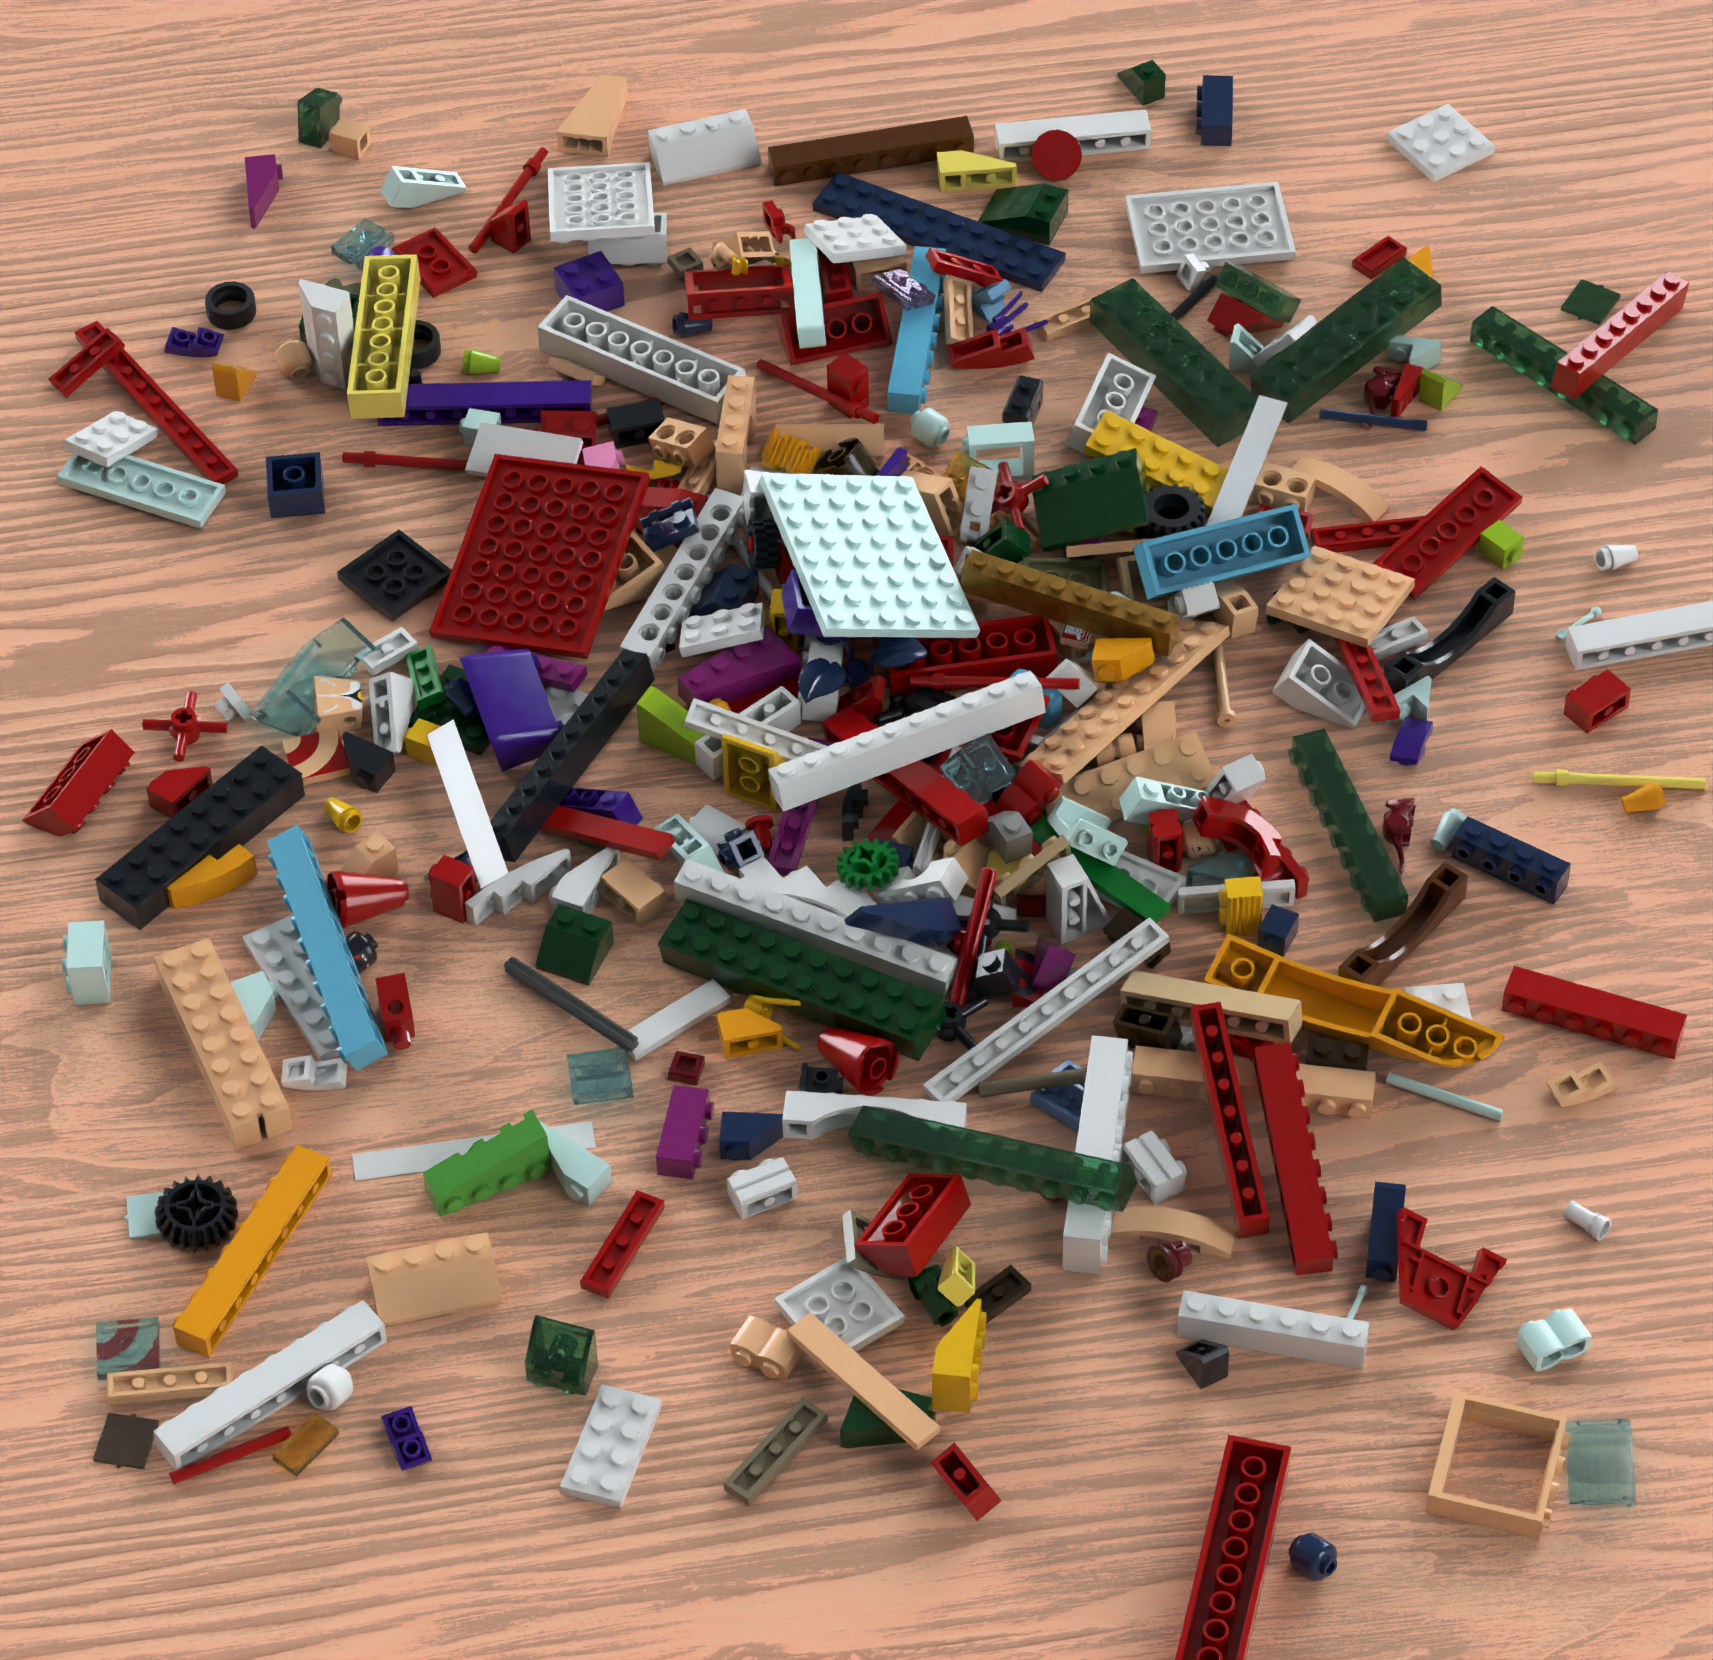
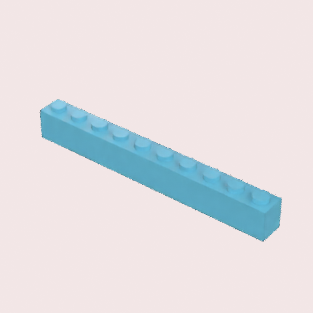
[267,825,388,1071]

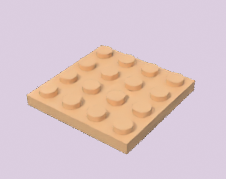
[1266,546,1415,648]

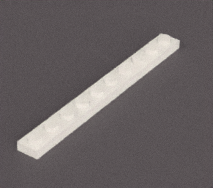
[923,917,1169,1102]

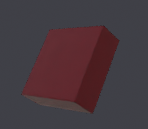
[668,1051,705,1086]

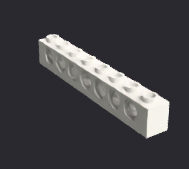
[620,488,744,671]

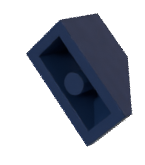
[719,1111,783,1161]

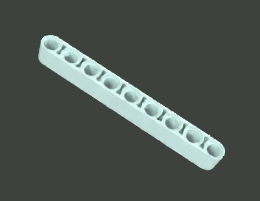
[789,238,826,349]

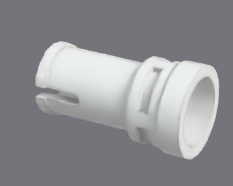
[1563,1201,1612,1241]

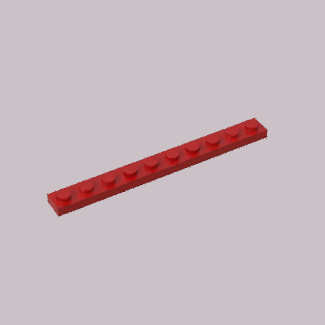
[75,321,239,485]

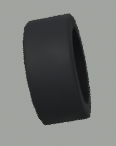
[205,281,256,330]
[410,320,441,369]

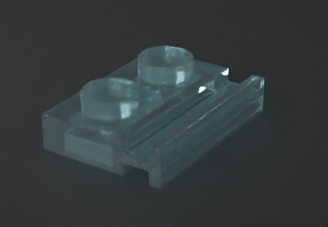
[331,218,394,269]

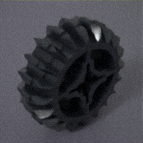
[154,1175,238,1253]

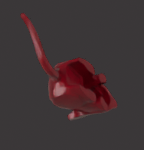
[1360,366,1402,430]
[1382,798,1416,873]

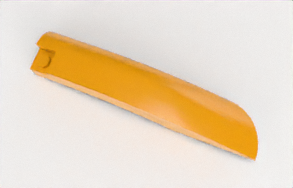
[1203,933,1505,1068]

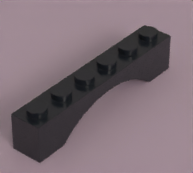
[1384,577,1516,695]

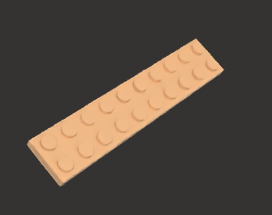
[1018,618,1230,784]

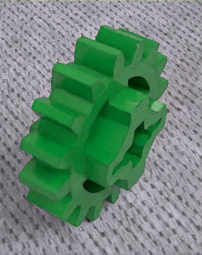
[836,838,900,892]

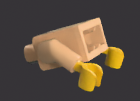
[710,231,791,275]

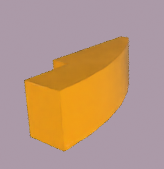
[166,844,258,909]

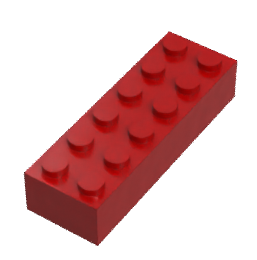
[884,614,1058,697]

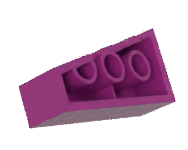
[678,625,801,710]

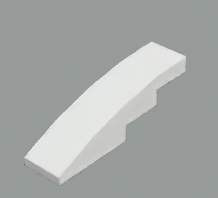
[465,849,572,927]

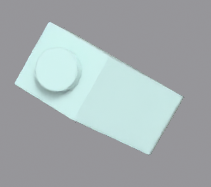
[231,971,278,1041]

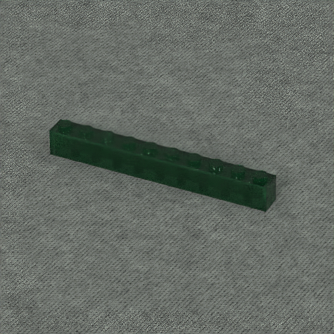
[848,1105,1138,1212]

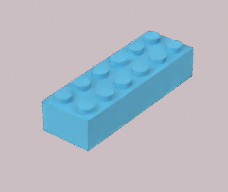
[1133,503,1311,601]

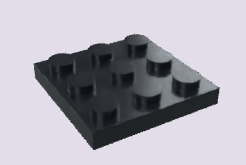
[337,529,452,622]

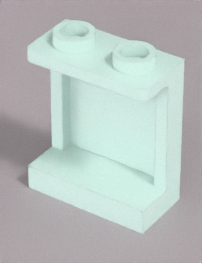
[1047,795,1128,866]

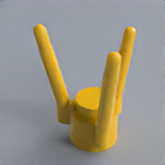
[744,994,801,1051]

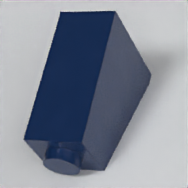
[1365,1181,1406,1281]

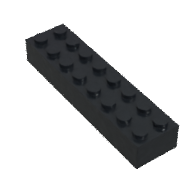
[95,745,305,930]

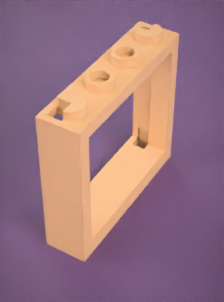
[1426,1391,1571,1539]

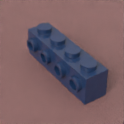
[1451,816,1571,904]

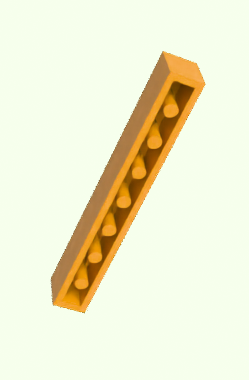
[173,1145,332,1358]

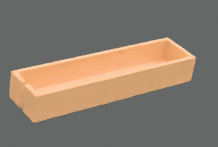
[154,938,293,1150]

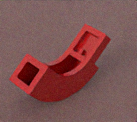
[1192,796,1282,879]

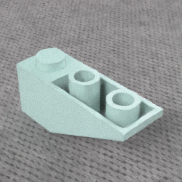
[1119,777,1211,825]

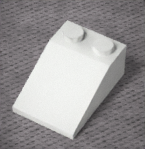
[1272,639,1365,729]

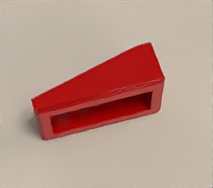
[1390,363,1425,417]

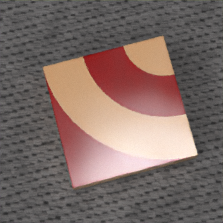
[282,727,351,785]

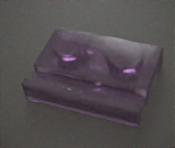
[871,269,936,310]

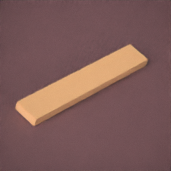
[787,1312,940,1451]

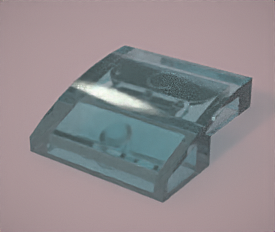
[940,733,1017,804]
[567,1048,633,1105]

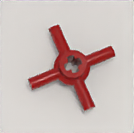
[991,462,1049,531]
[142,691,228,762]

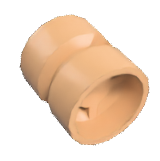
[1092,733,1136,769]

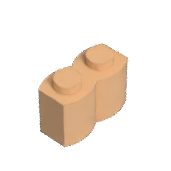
[730,1316,804,1380]

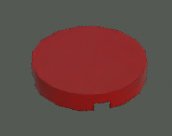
[1030,129,1082,182]

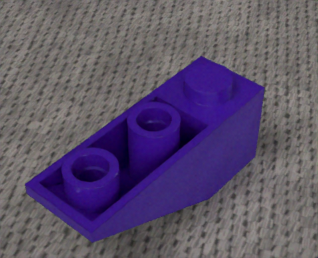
[559,787,643,825]

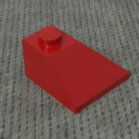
[1207,293,1284,337]

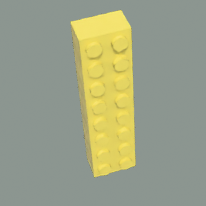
[347,254,421,419]

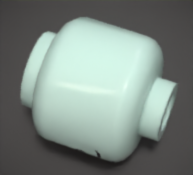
[909,408,950,448]

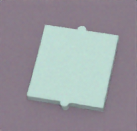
[125,1192,163,1240]

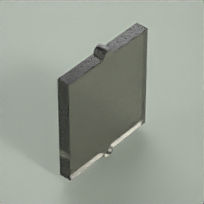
[93,1413,159,1469]

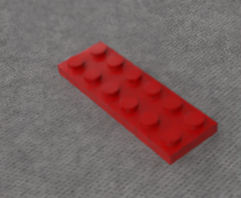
[1373,466,1523,600]

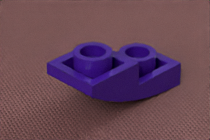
[164,327,224,357]
[1390,717,1433,766]
[381,1406,432,1471]

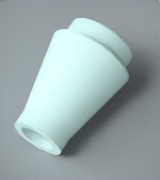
[1430,808,1467,852]

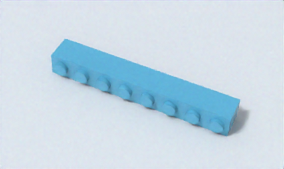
[887,246,949,414]

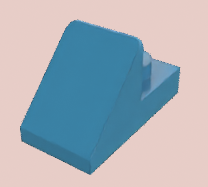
[972,279,1012,323]

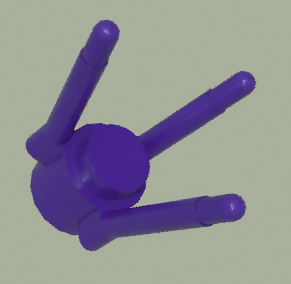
[986,291,1048,335]

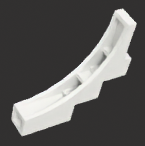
[739,856,877,918]

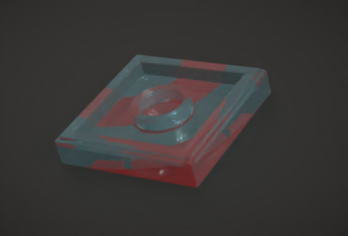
[96,1317,161,1380]

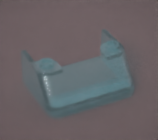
[250,617,376,737]

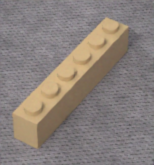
[1120,970,1302,1044]

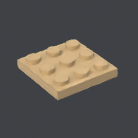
[994,835,1071,906]

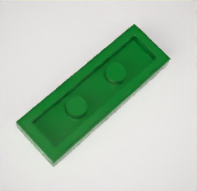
[405,645,446,710]

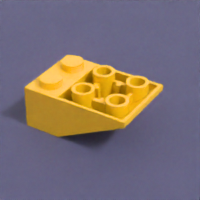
[932,1299,987,1413]

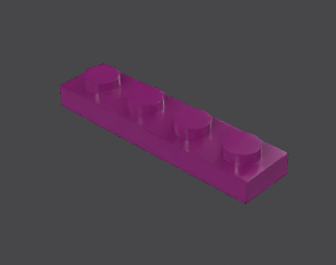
[485,645,588,693]

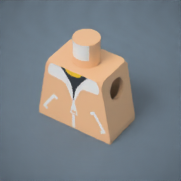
[313,676,371,732]

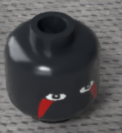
[346,931,378,974]

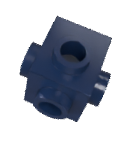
[717,828,765,870]

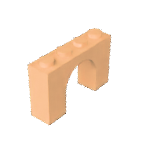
[715,375,757,496]

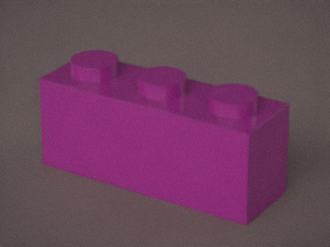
[656,1085,714,1179]

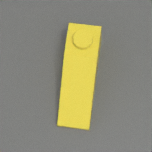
[937,150,1017,192]

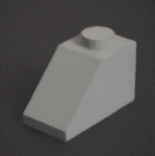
[985,811,1033,864]

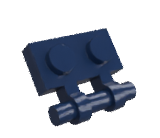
[640,497,699,552]

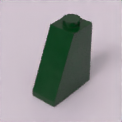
[840,1389,937,1448]

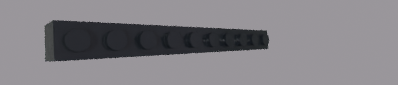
[490,650,655,863]

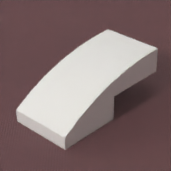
[281,1055,348,1090]

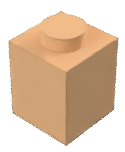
[329,117,371,160]

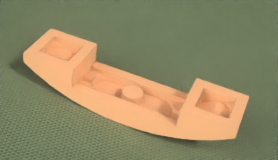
[1291,458,1390,522]
[1109,1206,1236,1259]

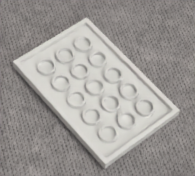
[548,162,655,243]
[1125,182,1296,274]

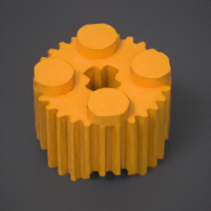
[760,427,822,474]

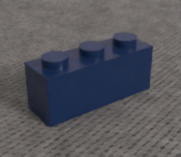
[1196,75,1233,146]

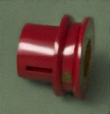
[1147,1240,1192,1282]

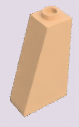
[557,74,627,157]

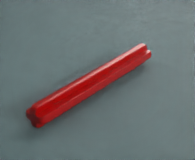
[948,867,997,1007]

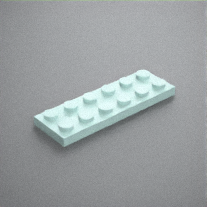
[57,453,226,529]

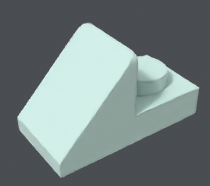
[1387,334,1442,369]
[1385,676,1432,726]

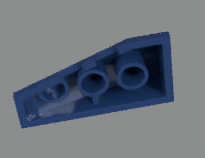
[844,897,962,946]

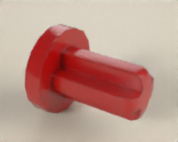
[745,813,774,853]

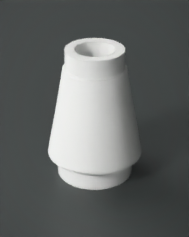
[1595,545,1638,572]

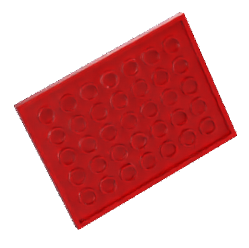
[429,454,650,659]

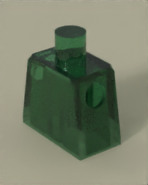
[297,88,342,149]

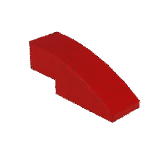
[947,327,1035,369]

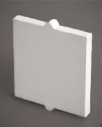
[688,804,746,859]

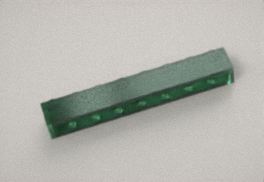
[1470,306,1658,445]
[1288,728,1408,922]

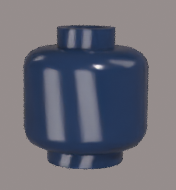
[1289,1532,1337,1581]

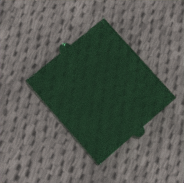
[1561,279,1621,325]

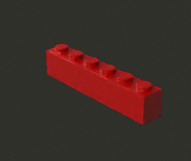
[1501,966,1687,1059]

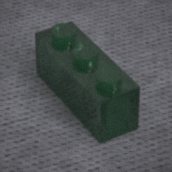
[1214,262,1302,323]

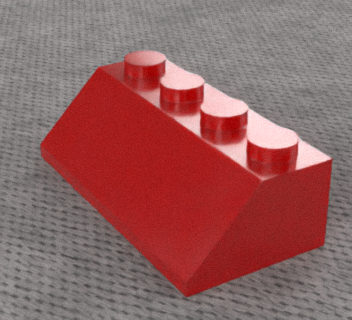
[775,292,893,366]
[22,729,135,837]
[854,1173,971,1278]

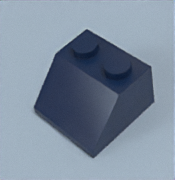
[689,564,759,617]

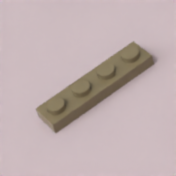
[723,1398,828,1506]

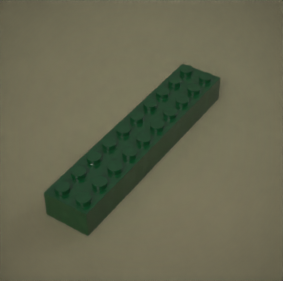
[658,899,947,1061]

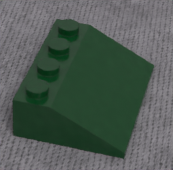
[1032,448,1149,552]

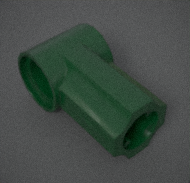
[908,1264,958,1327]

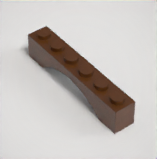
[1338,861,1468,986]

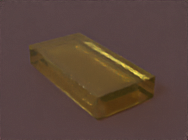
[272,1412,339,1477]

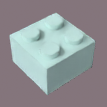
[62,920,112,1005]

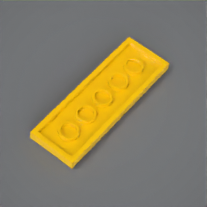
[1083,410,1229,515]

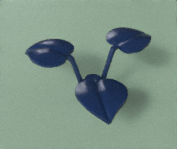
[799,636,927,703]

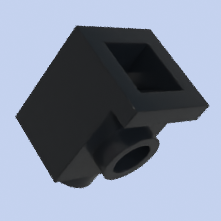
[799,1063,844,1094]

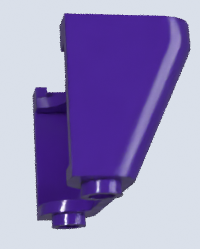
[460,648,564,771]

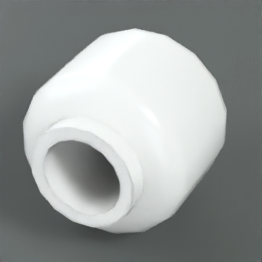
[307,1364,353,1411]

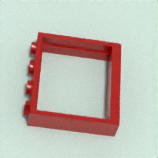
[684,264,795,320]

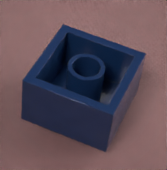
[266,452,325,518]

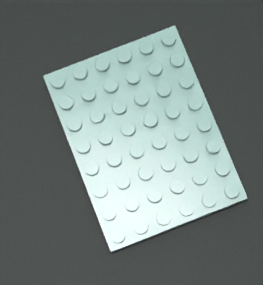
[759,473,980,638]

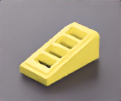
[938,1245,976,1307]

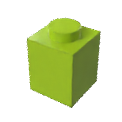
[1479,520,1524,569]

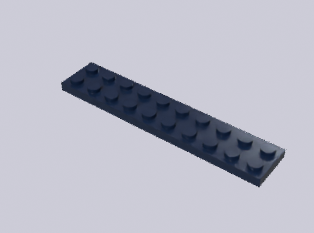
[813,172,1066,292]

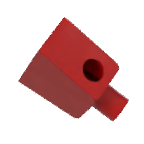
[375,973,415,1050]

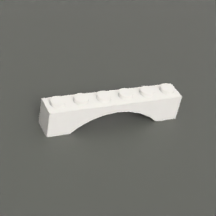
[782,1090,967,1150]

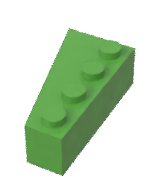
[423,1109,551,1217]

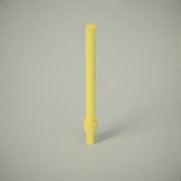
[1532,769,1706,790]

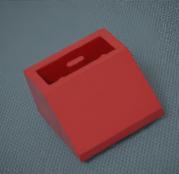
[541,410,597,465]

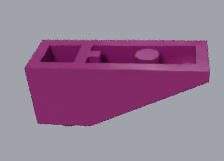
[245,154,283,228]

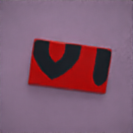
[1012,948,1043,1007]

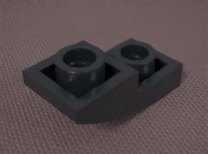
[842,783,868,841]

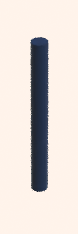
[1319,408,1427,431]

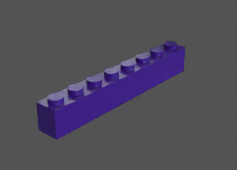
[377,380,592,426]

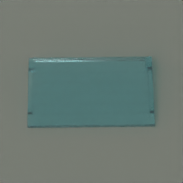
[1565,1419,1636,1507]

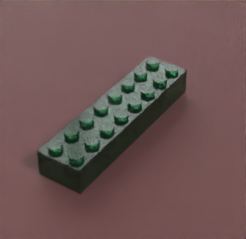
[1250,257,1442,424]
[1090,278,1258,447]

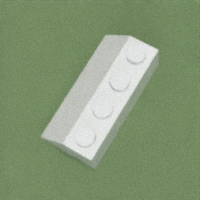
[648,109,761,186]
[298,279,355,390]
[1065,353,1156,456]

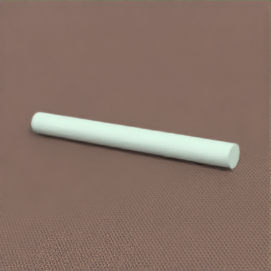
[1386,1072,1504,1121]

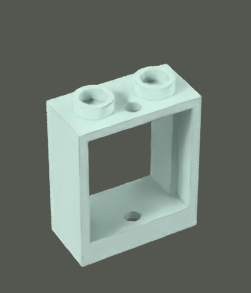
[962,422,1034,482]

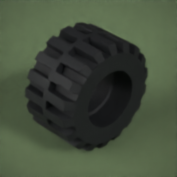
[1136,484,1206,540]

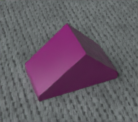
[1031,937,1076,993]

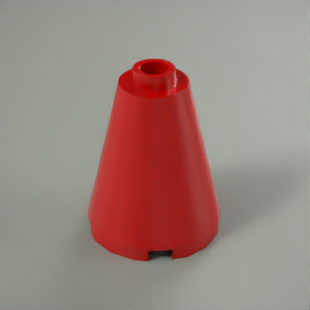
[326,871,409,929]
[817,1026,899,1096]

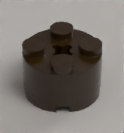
[814,438,880,476]

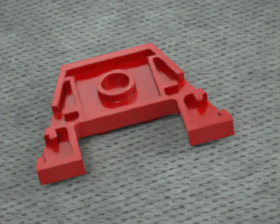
[1397,1207,1507,1330]

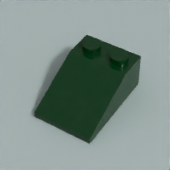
[978,183,1069,245]

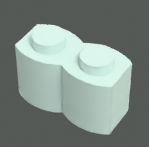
[1516,1309,1592,1372]

